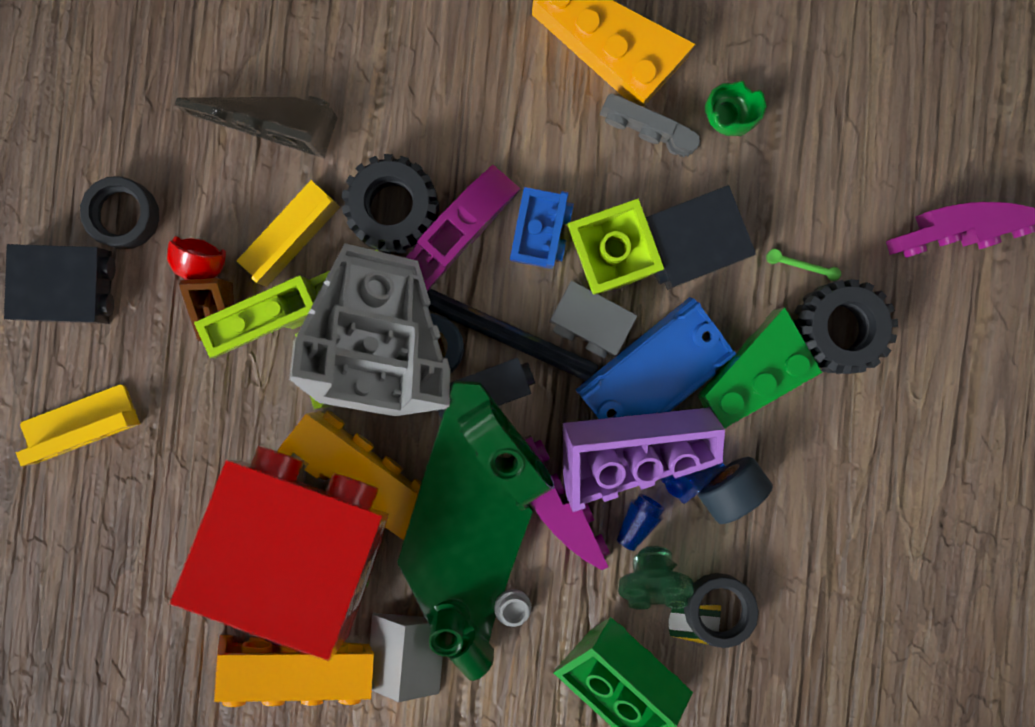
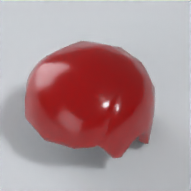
[167,236,226,280]

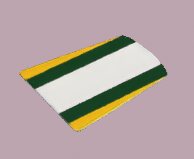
[669,605,721,645]

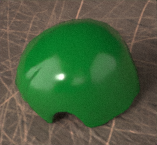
[705,81,767,136]

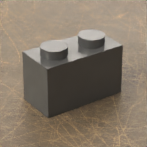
[549,280,637,359]

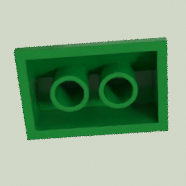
[553,617,693,727]

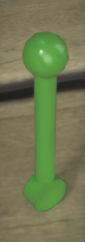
[766,249,841,281]

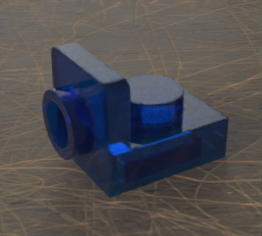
[660,463,726,504]

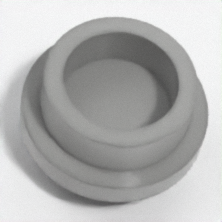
[494,589,531,627]

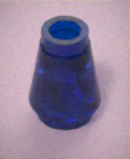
[616,493,665,551]

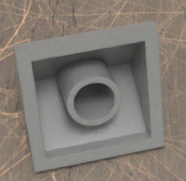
[370,613,443,702]

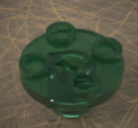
[618,546,694,610]

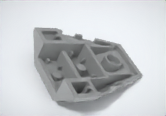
[289,243,450,416]

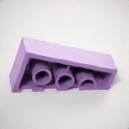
[563,407,725,512]

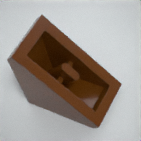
[179,278,234,341]

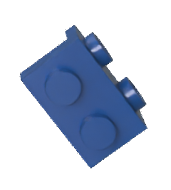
[510,187,574,269]

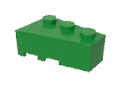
[697,307,822,429]

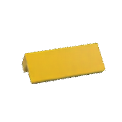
[237,180,340,287]
[15,385,140,467]

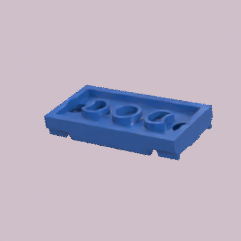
[575,297,736,419]

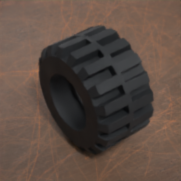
[342,154,439,254]
[792,279,898,374]

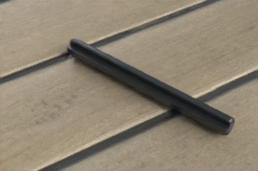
[427,289,598,381]

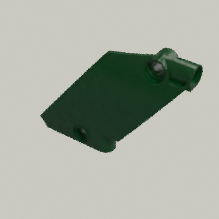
[397,381,554,681]

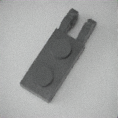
[599,93,701,158]

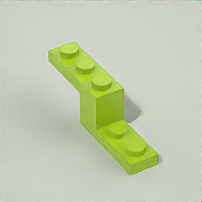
[194,250,378,358]

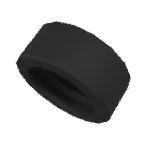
[80,176,159,249]
[684,573,759,648]

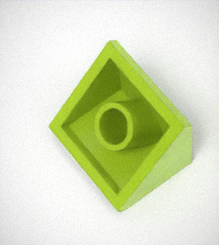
[567,199,664,295]

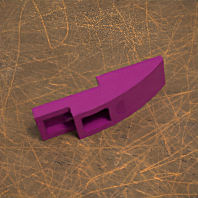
[405,165,520,292]
[885,202,1035,258]
[524,435,610,570]

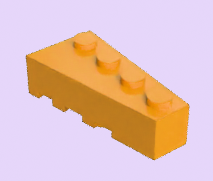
[532,0,695,107]
[277,410,421,540]
[214,635,374,707]

